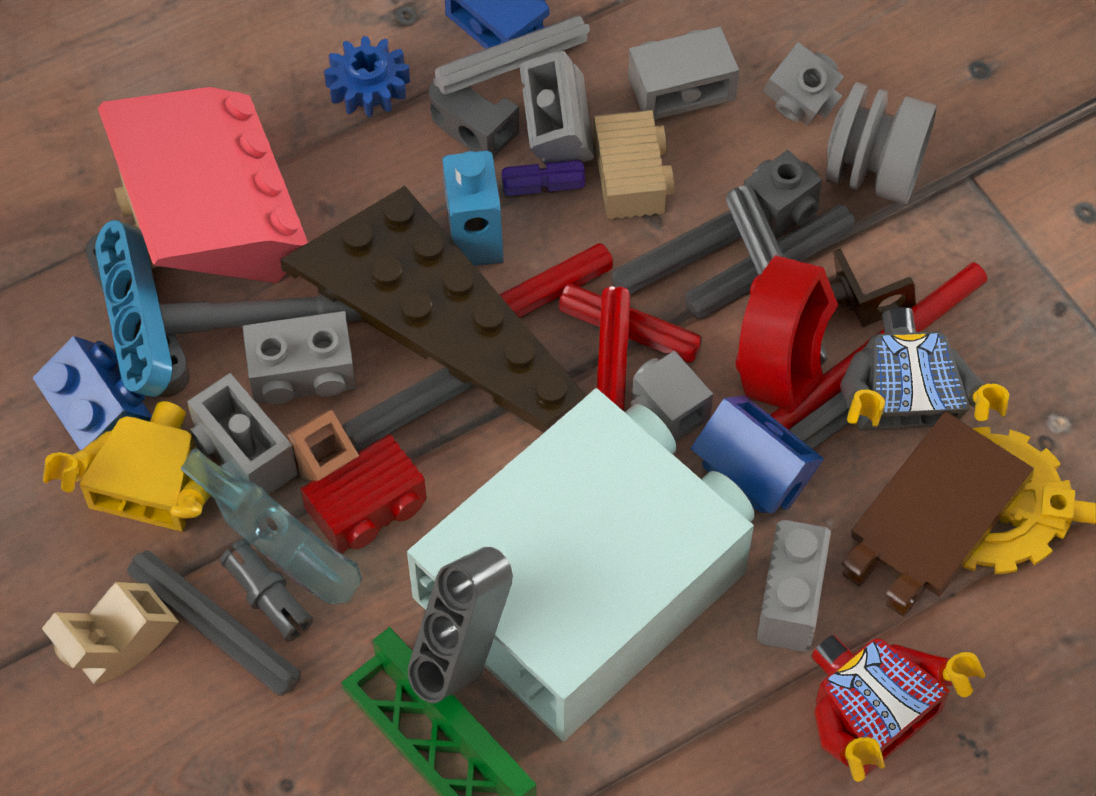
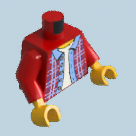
[811,635,986,782]

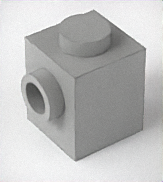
[631,350,713,442]

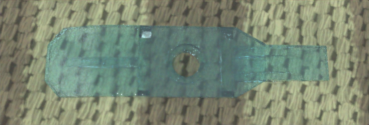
[181,448,363,604]

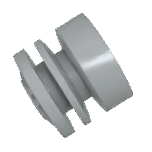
[826,82,938,205]

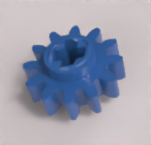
[324,36,410,117]

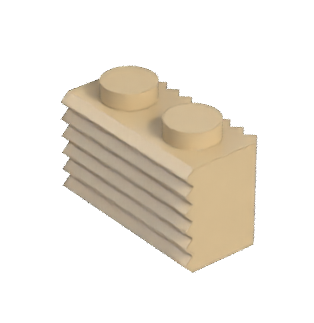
[593,110,674,221]

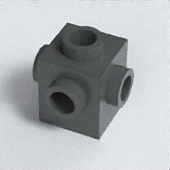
[744,150,822,239]

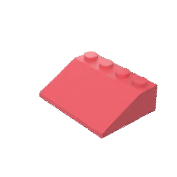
[98,87,308,283]

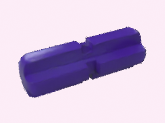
[501,160,586,196]

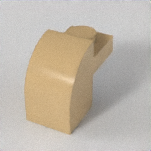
[42,582,179,684]

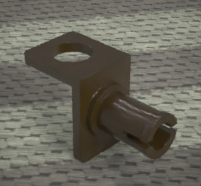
[829,248,916,328]

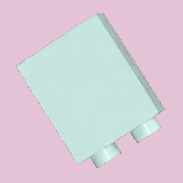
[407,388,754,742]

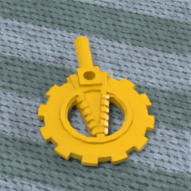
[963,427,1096,574]

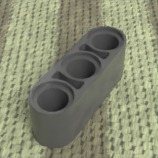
[408,547,513,703]

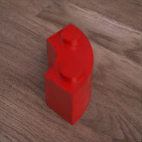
[735,255,838,412]

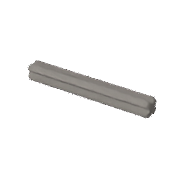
[433,16,590,95]

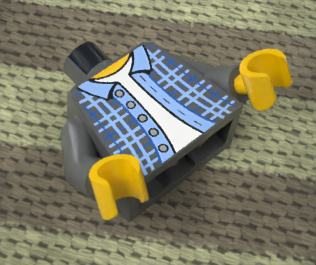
[840,307,1010,431]

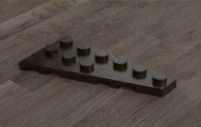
[281,186,586,433]

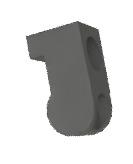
[429,81,520,157]

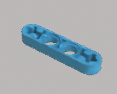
[95,220,172,397]

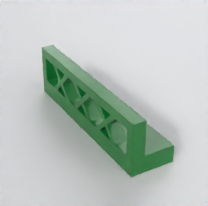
[341,626,537,796]

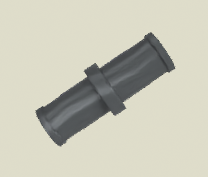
[220,539,313,642]

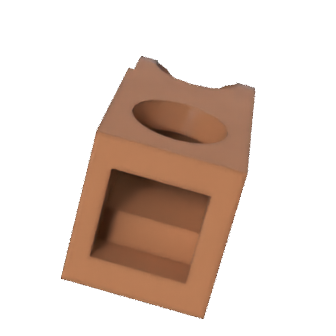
[286,410,359,481]

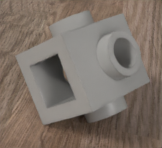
[762,42,844,126]

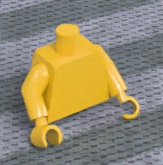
[42,401,214,532]

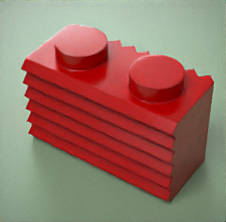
[300,434,427,554]

